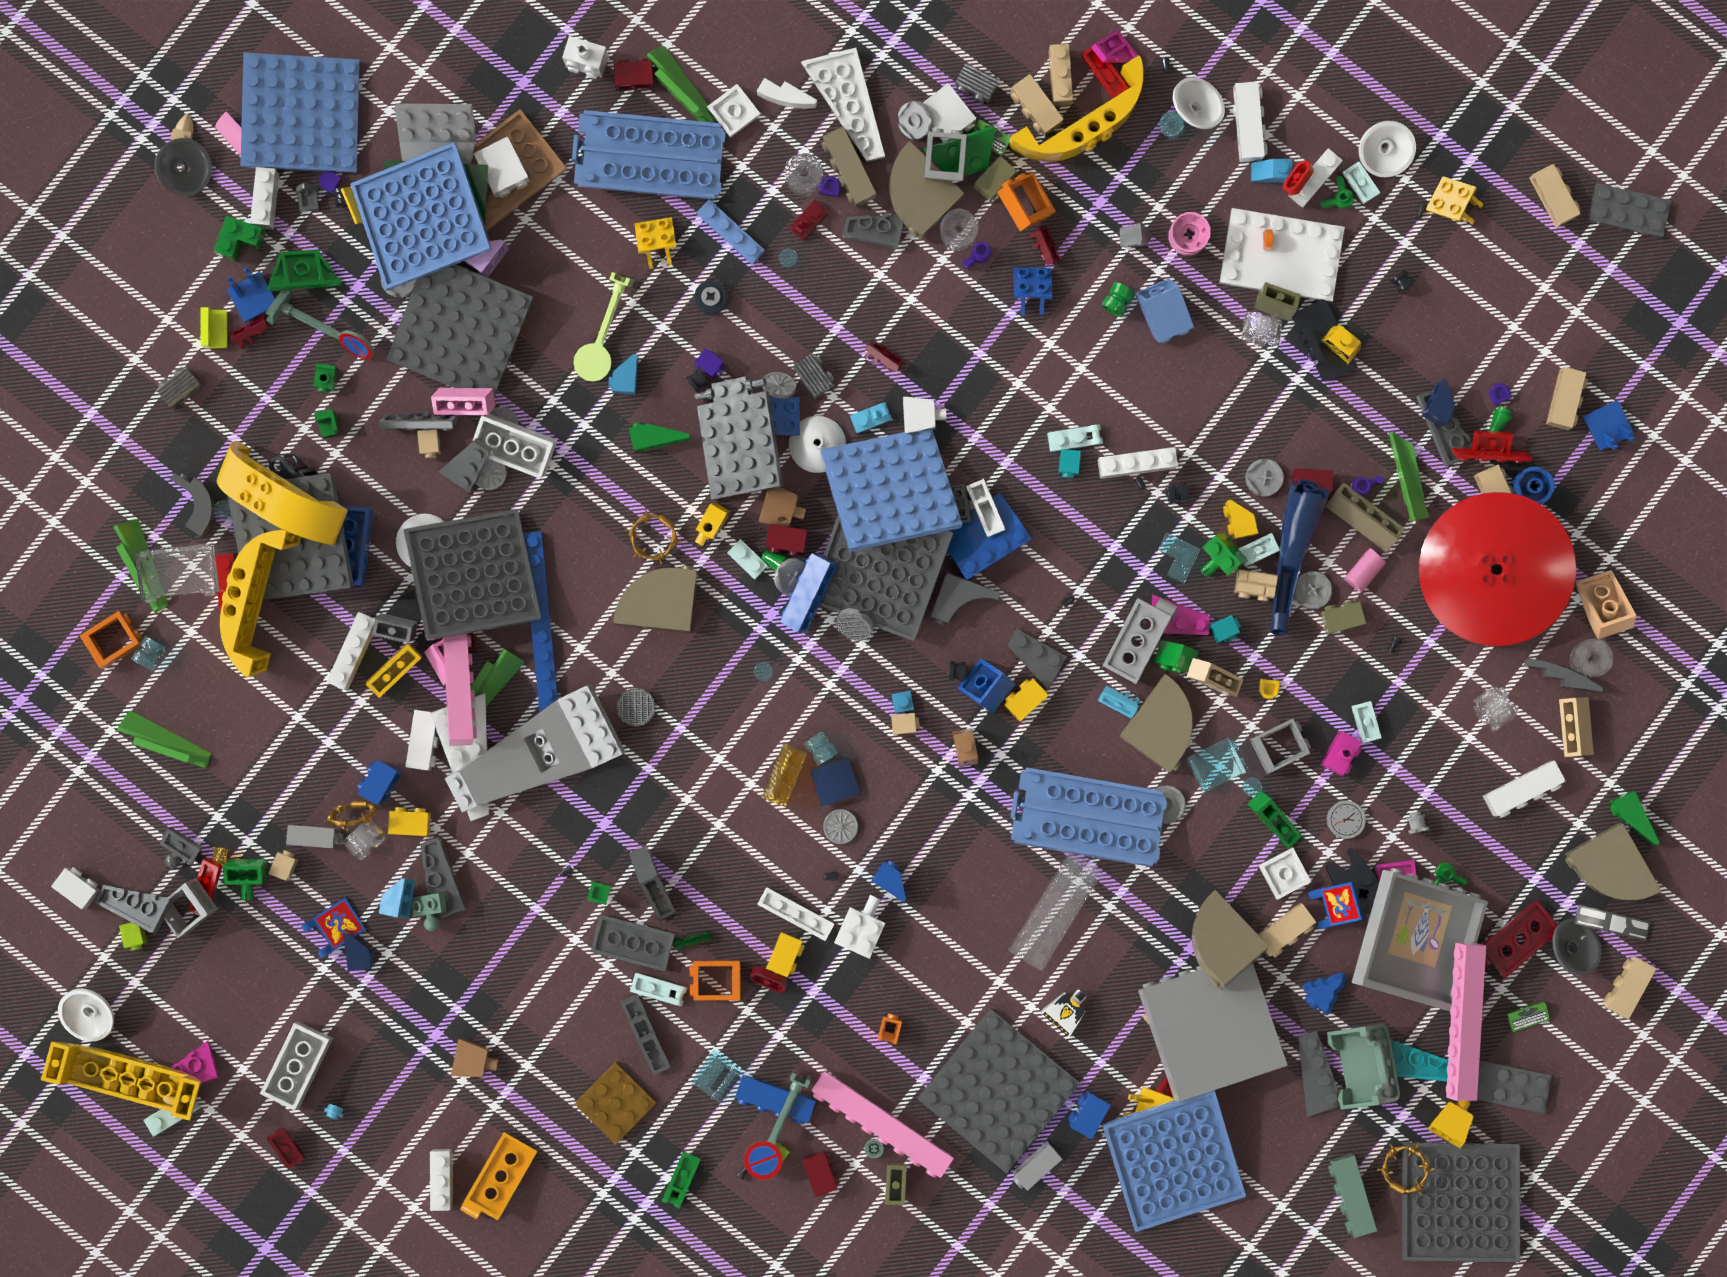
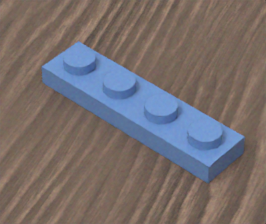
[696,199,765,265]

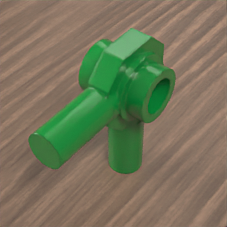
[1320,176,1354,209]
[1434,862,1467,887]

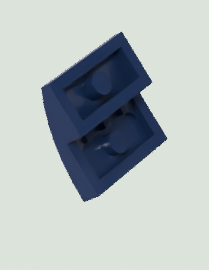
[809,757,861,807]

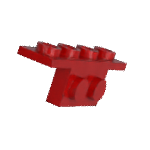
[1452,431,1532,463]

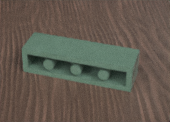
[1328,1154,1377,1238]

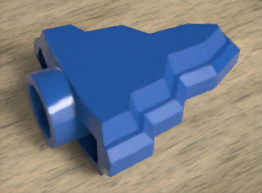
[1302,972,1347,1016]

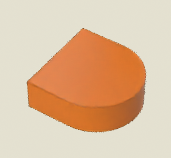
[1263,229,1273,250]

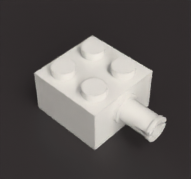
[562,36,609,79]
[834,895,885,959]

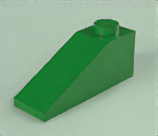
[629,422,691,452]
[1247,791,1302,849]
[1609,791,1660,845]

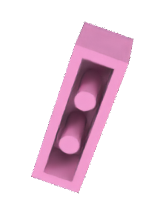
[431,388,496,415]

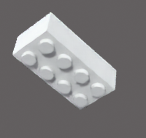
[473,414,557,479]
[260,1022,333,1111]

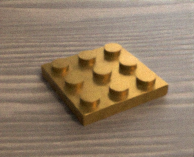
[574,1062,657,1145]

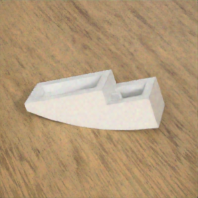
[757,78,818,109]
[966,479,1005,537]

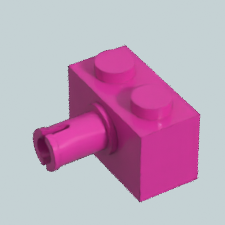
[1320,731,1362,776]

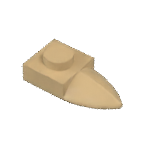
[170,113,194,141]

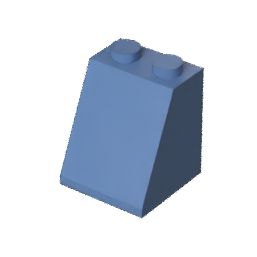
[1135,278,1194,343]

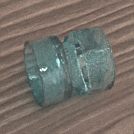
[1159,112,1185,139]
[131,636,167,671]
[803,731,838,766]

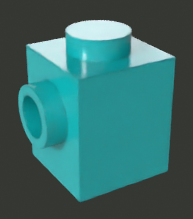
[1209,615,1241,643]

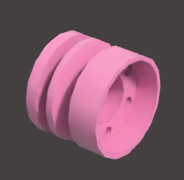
[1168,212,1210,256]

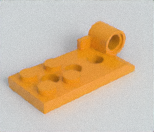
[460,1132,538,1220]

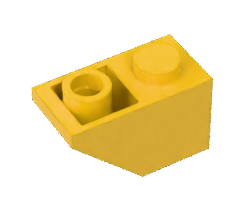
[1223,500,1258,540]

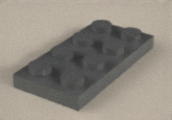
[1587,183,1671,238]
[590,914,675,971]
[1477,1060,1552,1113]

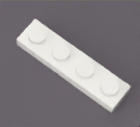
[757,887,834,941]

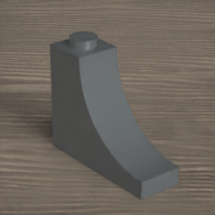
[930,573,1000,626]
[629,845,676,920]

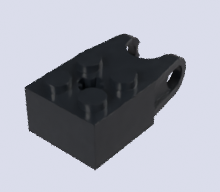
[269,453,339,495]
[1324,847,1379,924]

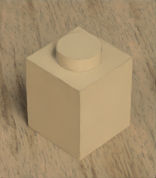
[417,429,441,459]
[891,713,920,735]
[268,850,299,881]

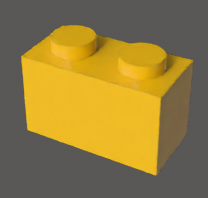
[1004,679,1049,722]
[388,807,431,836]
[766,932,804,977]

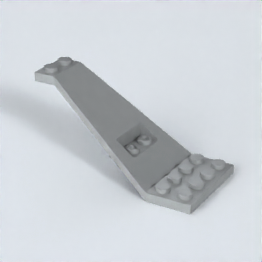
[395,104,476,265]
[445,684,625,812]

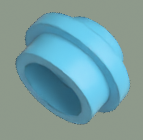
[324,1104,343,1120]

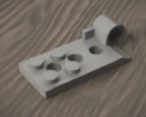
[1103,598,1178,684]

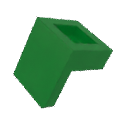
[314,409,341,438]
[587,881,612,905]

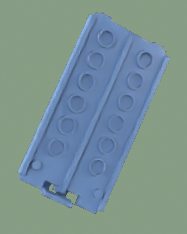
[572,110,726,200]
[1010,767,1167,867]

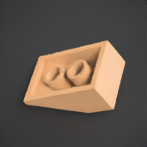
[1576,570,1636,639]

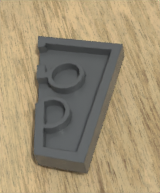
[842,214,904,250]
[438,438,493,493]
[1007,629,1067,690]

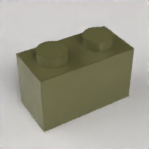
[974,156,1017,203]
[1254,282,1301,321]
[1320,600,1366,635]
[885,1163,907,1205]

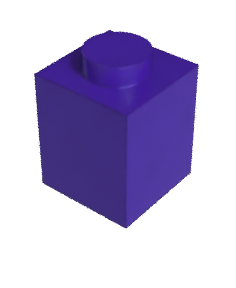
[694,348,725,379]

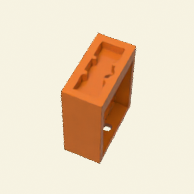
[997,172,1056,232]
[80,611,143,669]
[690,960,741,1000]

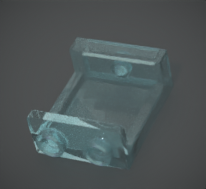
[1186,738,1247,793]

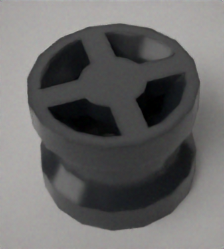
[332,186,349,207]
[1390,269,1415,293]
[685,369,709,393]
[949,661,966,681]

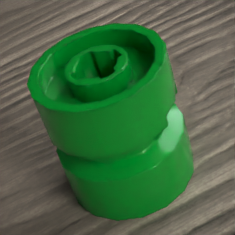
[1101,282,1135,318]

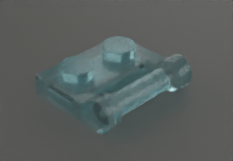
[691,1050,742,1102]

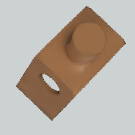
[758,487,806,526]
[952,728,978,767]
[451,1038,499,1077]

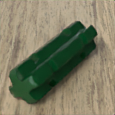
[674,931,712,950]

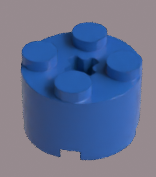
[1511,467,1555,505]

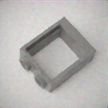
[924,128,967,182]
[1249,719,1311,774]
[286,825,343,848]
[164,878,218,938]
[1013,1141,1062,1191]

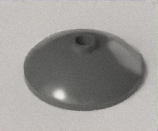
[155,138,212,196]
[1553,918,1601,976]

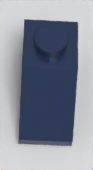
[1421,379,1455,426]
[343,931,375,972]

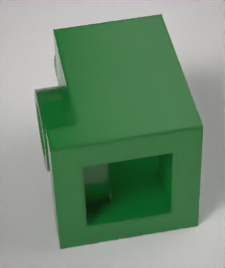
[313,363,338,393]

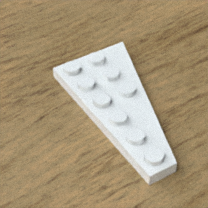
[801,48,885,162]
[430,693,489,821]

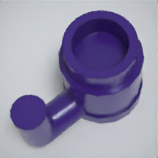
[963,242,991,269]
[1350,476,1384,497]

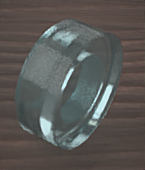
[779,248,798,268]
[214,500,232,520]
[754,662,773,681]
[1242,777,1262,797]

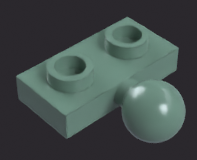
[412,892,447,932]

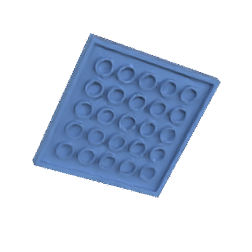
[240,53,359,173]
[351,142,492,291]
[821,429,962,552]
[1102,1090,1246,1232]

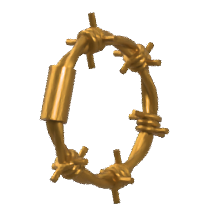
[625,509,681,565]
[324,801,381,831]
[1377,1143,1435,1195]

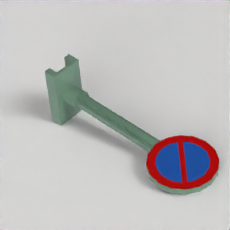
[266,289,374,359]
[744,1069,811,1180]

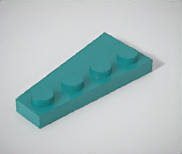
[1390,1039,1449,1081]

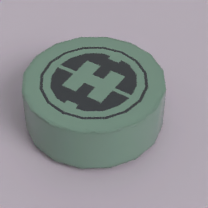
[864,1138,884,1158]

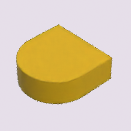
[1259,679,1280,699]

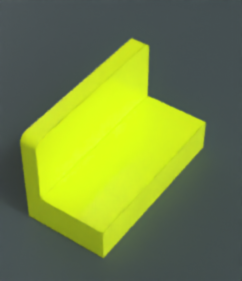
[201,307,228,349]

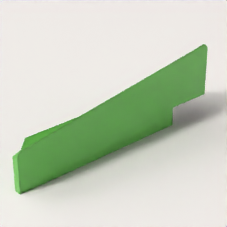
[647,46,716,123]
[1389,431,1430,522]
[114,519,168,613]
[470,649,524,706]
[117,711,211,768]

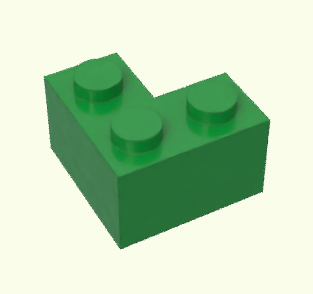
[214,216,266,262]

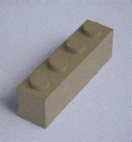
[821,127,876,207]
[1325,482,1405,552]

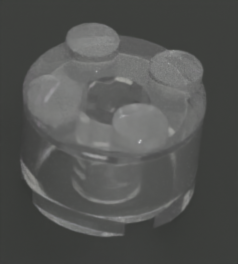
[785,153,823,196]
[940,209,978,251]
[1241,312,1282,347]
[1569,639,1613,678]
[1473,687,1518,732]
[341,818,386,860]

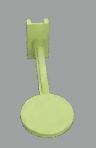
[574,272,635,382]

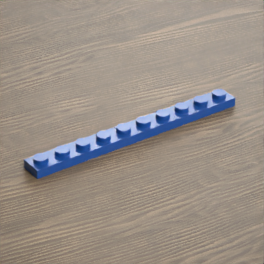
[523,532,558,712]

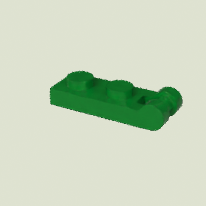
[662,1151,701,1209]

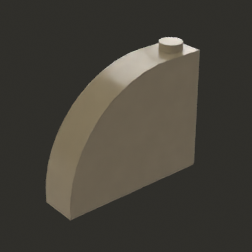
[889,141,964,240]
[613,565,697,632]
[1119,674,1192,773]
[1565,823,1661,900]
[1192,890,1269,991]

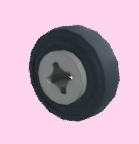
[694,280,728,315]

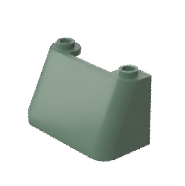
[1327,1024,1400,1110]

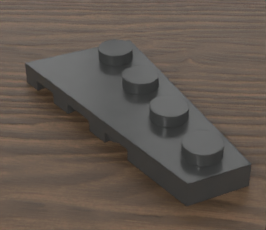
[420,837,467,920]

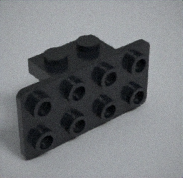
[1292,299,1357,382]

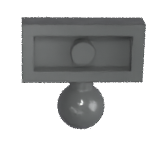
[159,827,203,869]

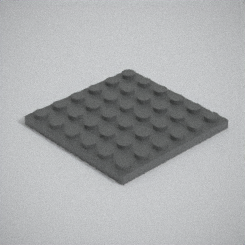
[386,264,534,398]
[228,472,354,600]
[404,509,541,641]
[819,514,954,641]
[917,1008,1080,1174]
[1402,1142,1520,1262]

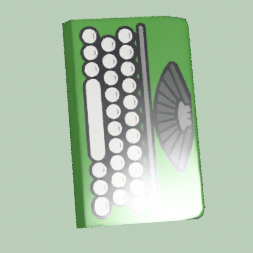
[972,119,1010,157]
[1506,1001,1549,1032]

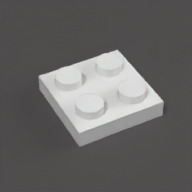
[707,84,760,138]
[1258,848,1311,900]

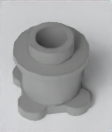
[1406,811,1429,834]

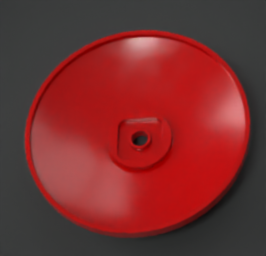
[1419,492,1576,646]

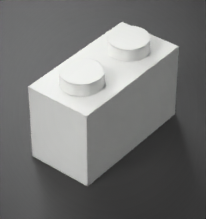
[51,867,100,909]

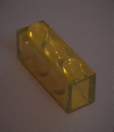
[762,744,807,807]

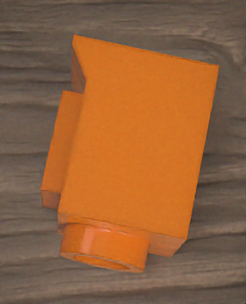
[877,1013,902,1044]

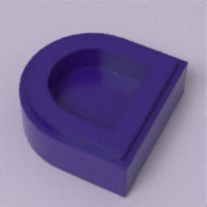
[319,171,342,195]
[820,176,840,197]
[1489,383,1513,406]

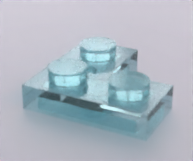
[1158,532,1201,584]

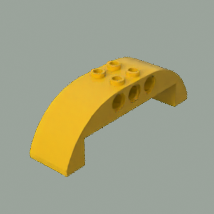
[1009,55,1143,162]
[217,441,348,545]
[220,529,301,677]
[41,1042,201,1121]

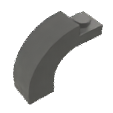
[170,473,215,538]

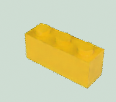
[366,643,422,698]

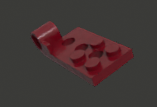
[1482,899,1558,978]

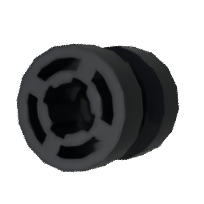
[1166,483,1189,504]

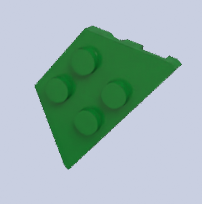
[924,126,995,176]
[267,249,342,291]

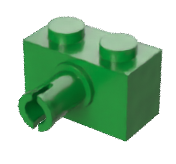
[1201,532,1248,578]
[1154,640,1198,674]
[223,859,268,901]

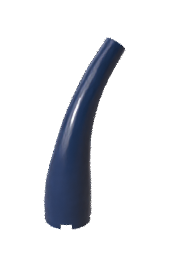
[1270,479,1329,636]

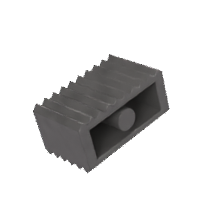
[955,63,999,103]
[793,353,835,399]
[156,367,203,410]
[372,613,418,644]

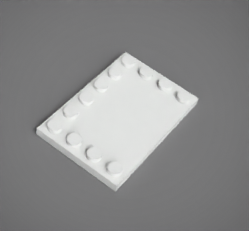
[1219,208,1345,302]

